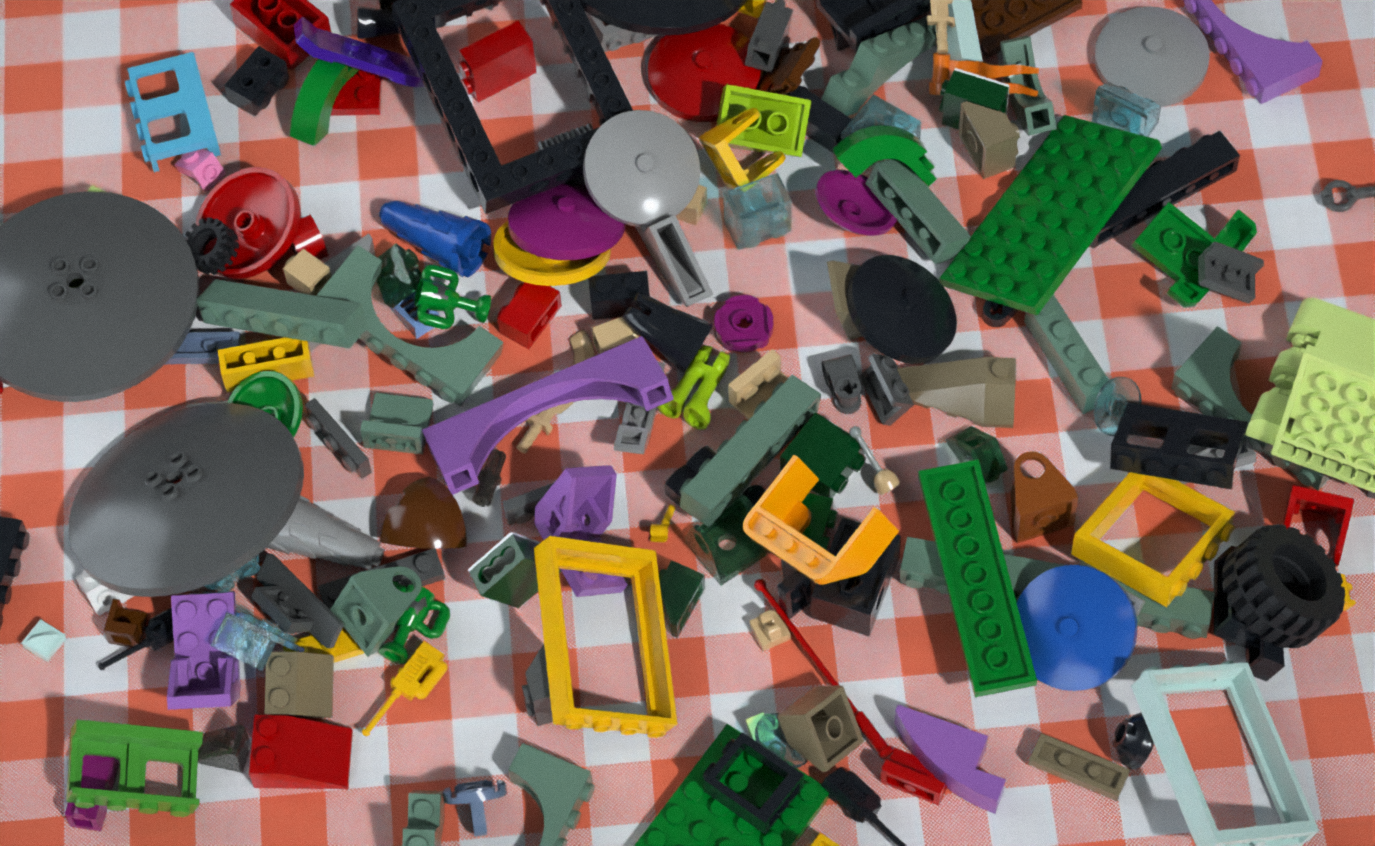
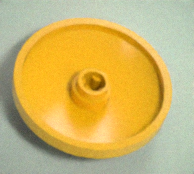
[493,221,611,286]

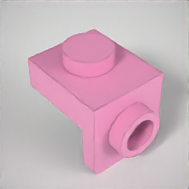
[174,149,226,191]

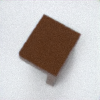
[103,598,148,647]

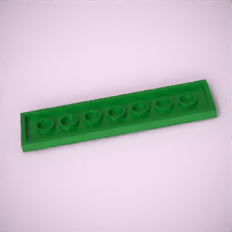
[918,459,1037,698]

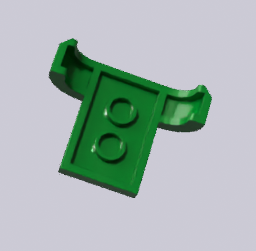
[1132,202,1257,308]

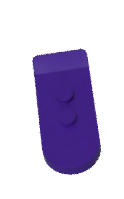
[294,17,425,88]

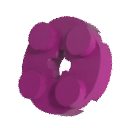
[714,295,774,352]

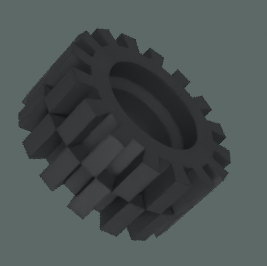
[185,217,239,275]

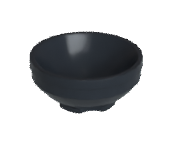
[1113,712,1154,770]

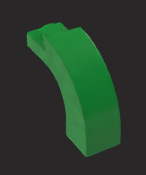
[290,59,359,146]
[833,125,937,187]

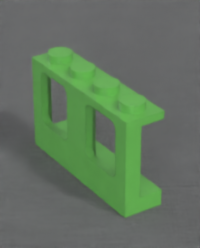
[66,719,203,817]

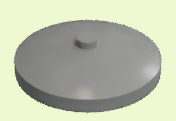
[1094,7,1210,107]
[583,110,700,227]

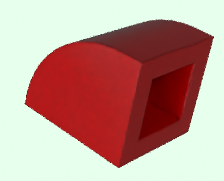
[291,214,329,260]

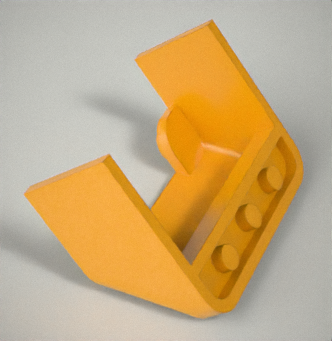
[743,455,899,585]

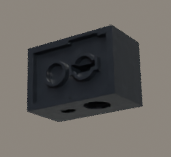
[811,517,901,637]

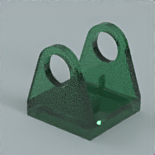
[684,495,770,586]

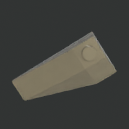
[897,357,1016,428]

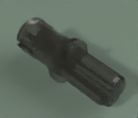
[472,449,506,507]

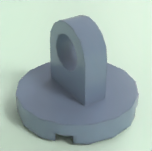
[442,780,507,837]

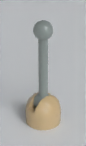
[849,426,900,495]

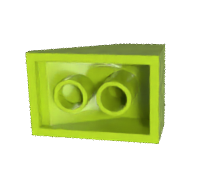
[716,84,811,157]

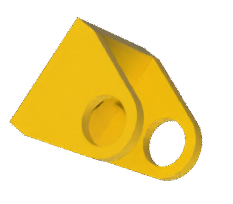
[698,108,786,194]

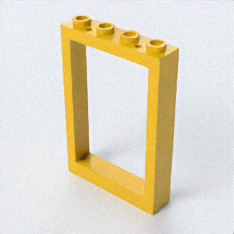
[534,536,678,738]

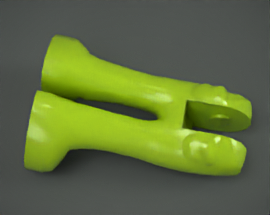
[657,345,730,430]

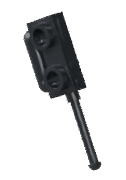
[98,607,174,671]
[821,768,907,846]

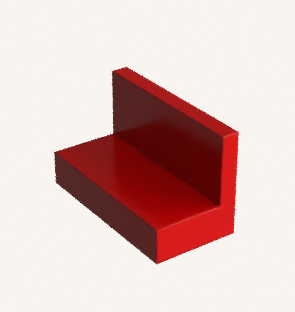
[880,748,947,806]

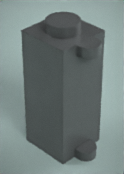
[745,0,793,73]

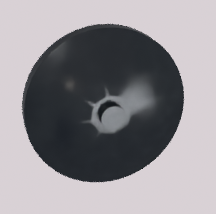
[846,255,957,364]

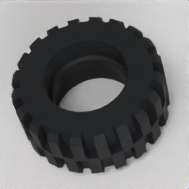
[1222,525,1345,648]

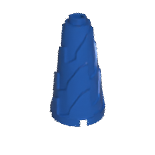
[379,200,491,278]

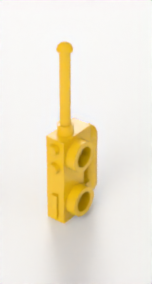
[362,641,448,736]

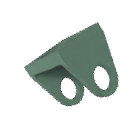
[330,566,422,657]

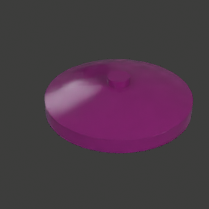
[508,183,625,260]

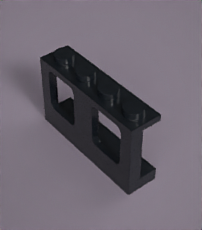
[816,0,931,52]
[1110,402,1248,490]

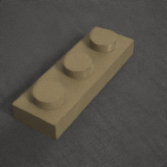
[1029,733,1130,801]

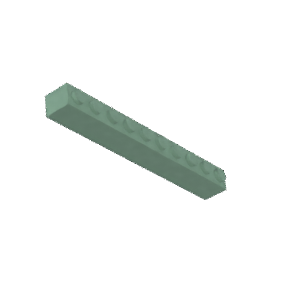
[900,537,1215,639]

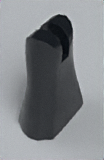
[357,6,400,39]
[621,292,713,372]

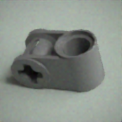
[821,354,862,414]

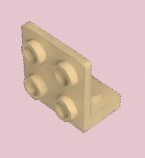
[728,349,788,420]

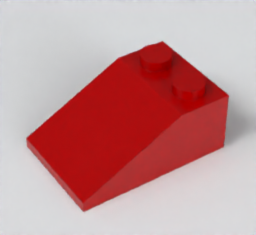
[249,715,353,789]

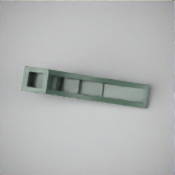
[821,16,937,116]
[402,790,445,846]

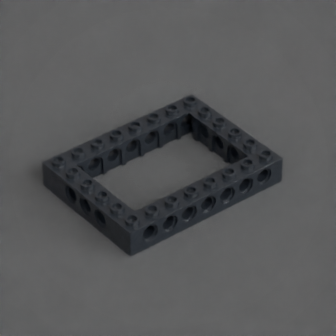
[392,0,633,214]

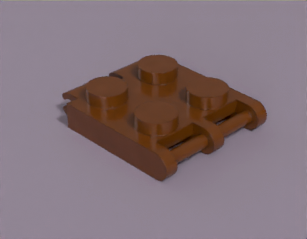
[757,37,820,95]

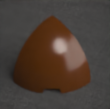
[380,477,467,549]

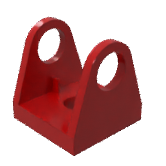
[1283,485,1355,566]

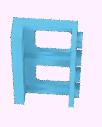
[125,52,221,172]

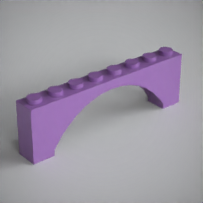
[1183,0,1323,104]
[422,336,674,495]

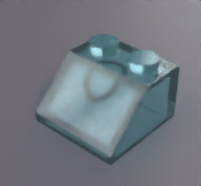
[1092,82,1161,137]

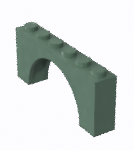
[317,245,504,406]
[1171,326,1331,491]
[508,743,595,846]

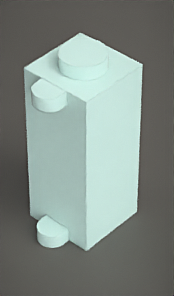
[935,0,983,62]

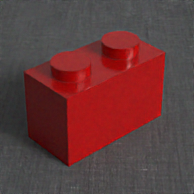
[497,282,562,349]

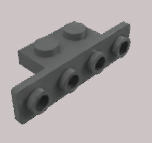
[251,554,344,649]

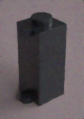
[785,85,858,154]

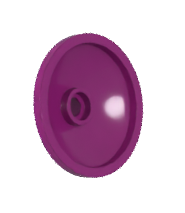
[815,170,897,236]

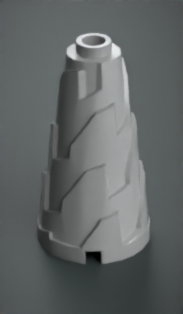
[267,495,385,569]

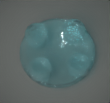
[755,713,808,768]

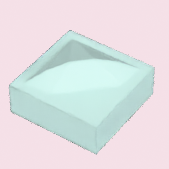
[21,619,67,662]

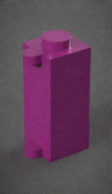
[65,755,120,831]

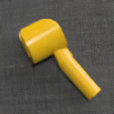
[650,505,676,543]

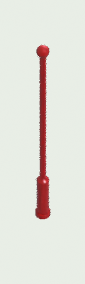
[754,579,894,760]

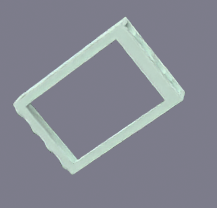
[1131,661,1319,846]

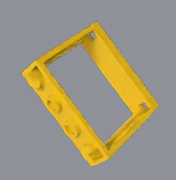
[1071,472,1235,607]

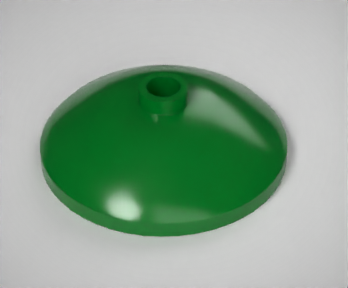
[227,371,303,438]

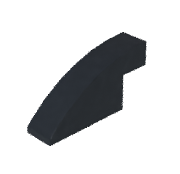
[1214,545,1285,682]

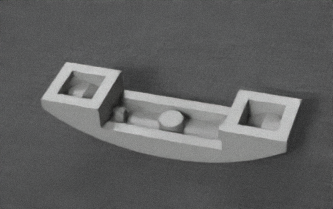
[614,362,665,455]

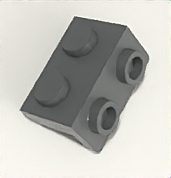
[1198,242,1264,304]
[859,353,914,426]

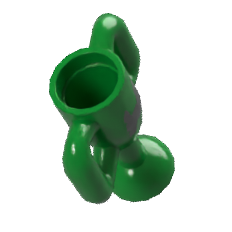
[414,265,491,329]
[379,581,450,664]

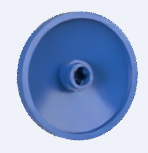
[1017,565,1138,691]

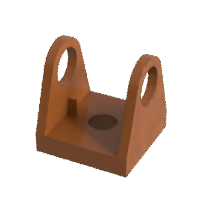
[1011,451,1079,543]

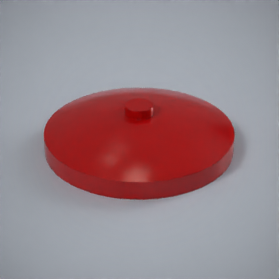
[648,24,761,122]
[195,167,300,279]

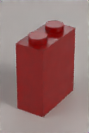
[458,20,537,102]

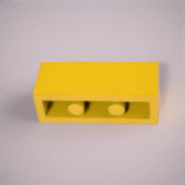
[218,337,315,393]

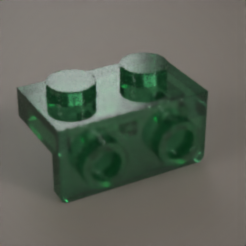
[376,243,422,309]

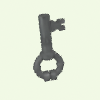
[1320,179,1375,212]

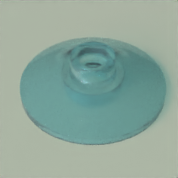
[1094,377,1142,436]

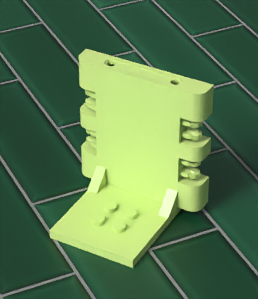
[1245,298,1375,493]

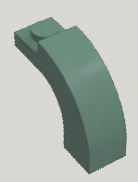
[1000,35,1057,136]

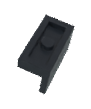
[777,560,811,619]

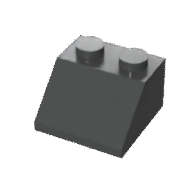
[522,644,553,726]

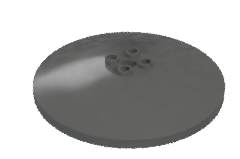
[0,192,199,402]
[69,403,304,597]

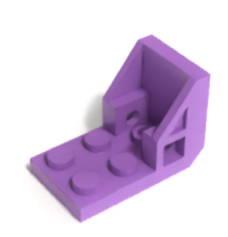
[534,465,628,597]
[167,591,241,710]

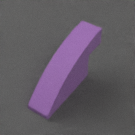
[894,704,1006,814]

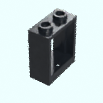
[703,732,804,835]

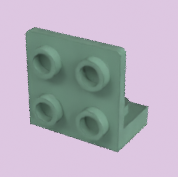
[360,393,434,455]

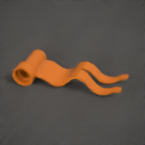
[929,52,1039,97]

